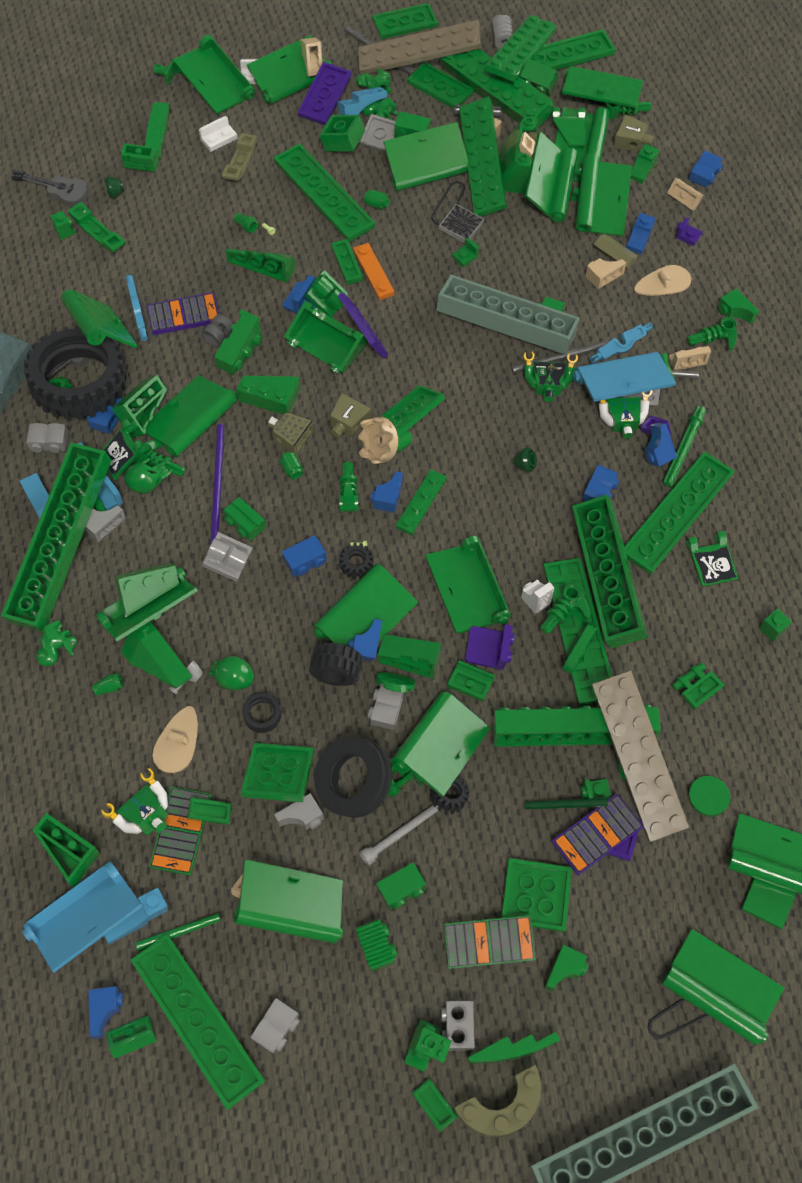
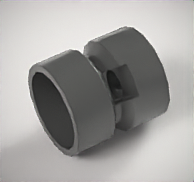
[201,314,233,348]

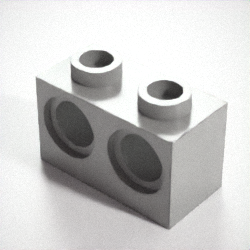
[442,1001,474,1051]

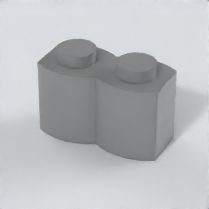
[26,423,69,453]
[368,684,404,730]
[251,998,300,1054]

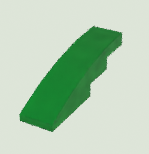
[145,102,170,159]
[467,1032,560,1064]

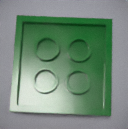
[241,743,314,803]
[501,858,572,933]

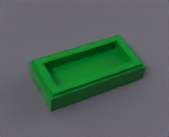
[187,798,231,825]
[412,1079,458,1133]

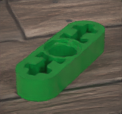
[562,623,598,674]

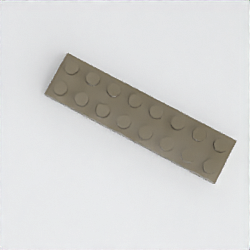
[358,20,481,74]
[591,670,689,842]

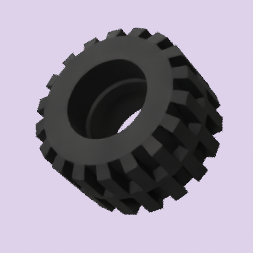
[309,643,362,686]

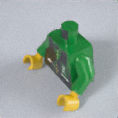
[522,351,578,402]

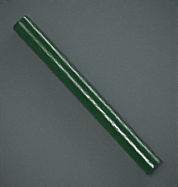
[524,798,608,810]

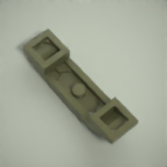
[222,133,257,181]

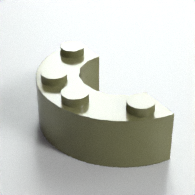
[453,1065,541,1137]

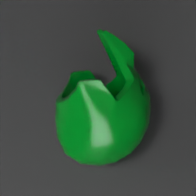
[124,457,172,494]
[208,656,254,691]

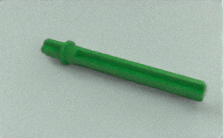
[663,406,706,487]

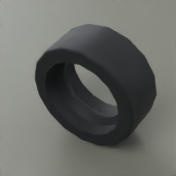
[242,693,281,733]

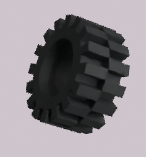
[339,543,373,579]
[430,775,470,814]

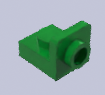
[452,238,479,267]
[580,779,611,800]

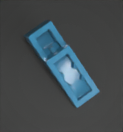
[338,87,387,115]
[20,473,49,519]
[104,888,168,945]

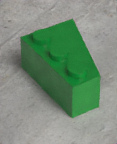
[111,375,167,438]
[377,635,441,679]

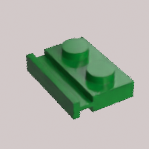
[447,660,495,702]

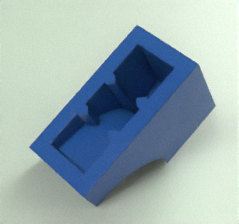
[626,213,656,255]
[644,422,677,466]
[371,472,403,513]
[347,619,382,662]
[89,987,124,1039]

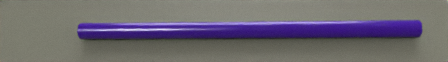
[210,424,224,546]

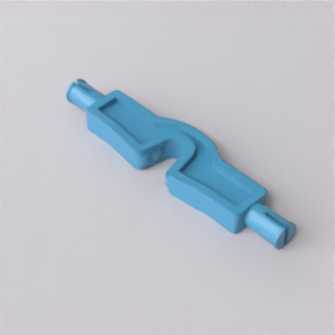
[126,275,148,341]
[589,322,653,363]

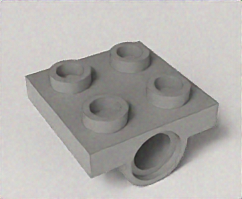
[202,532,253,582]

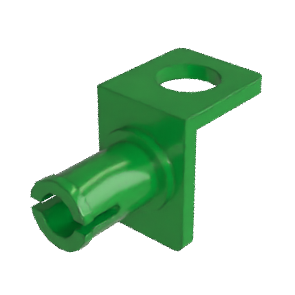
[153,60,183,86]

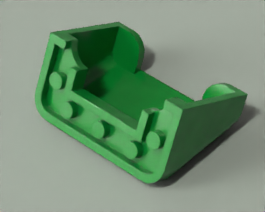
[500,117,538,194]
[284,300,368,374]

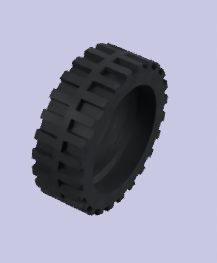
[24,326,127,420]

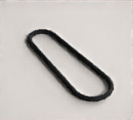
[431,181,465,225]
[648,998,709,1039]

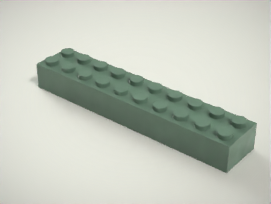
[529,1064,759,1183]

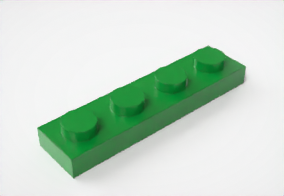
[396,469,447,536]

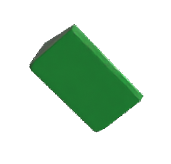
[106,1015,156,1059]

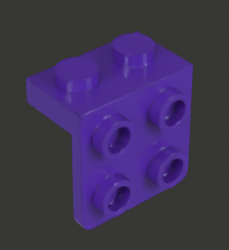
[465,624,515,670]

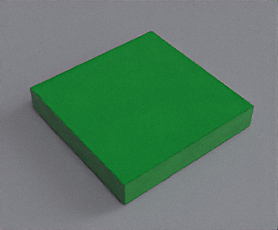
[741,878,796,930]

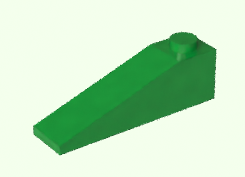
[121,621,193,689]

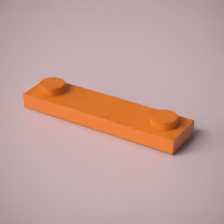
[353,243,395,300]

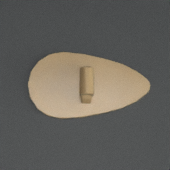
[634,265,691,296]
[152,706,198,773]

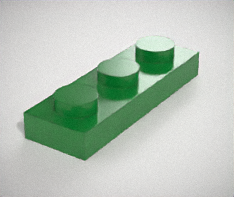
[331,239,363,285]

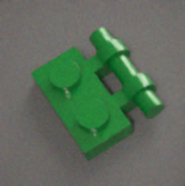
[672,663,725,710]

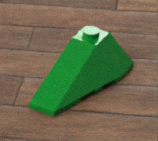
[225,249,296,283]

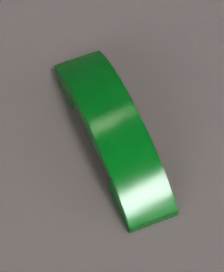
[68,202,126,253]

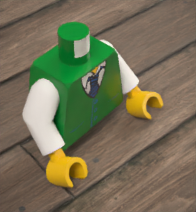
[599,391,652,439]
[101,768,168,835]

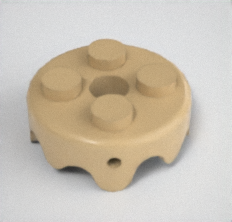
[358,417,398,464]

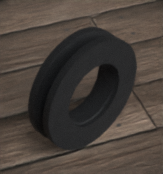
[314,736,392,818]

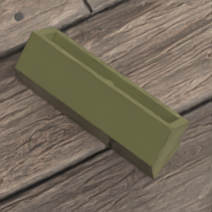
[594,234,638,270]

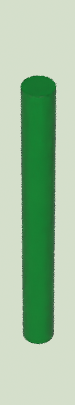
[135,913,221,951]

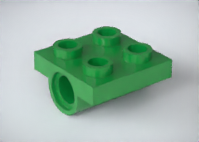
[304,270,348,317]

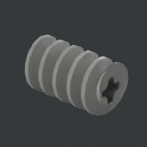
[492,15,513,49]

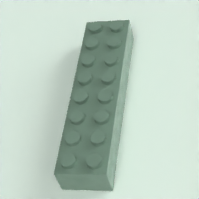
[436,275,580,355]

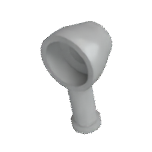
[169,660,203,695]

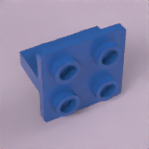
[282,275,319,314]

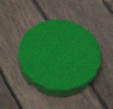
[375,672,416,693]
[688,776,730,817]

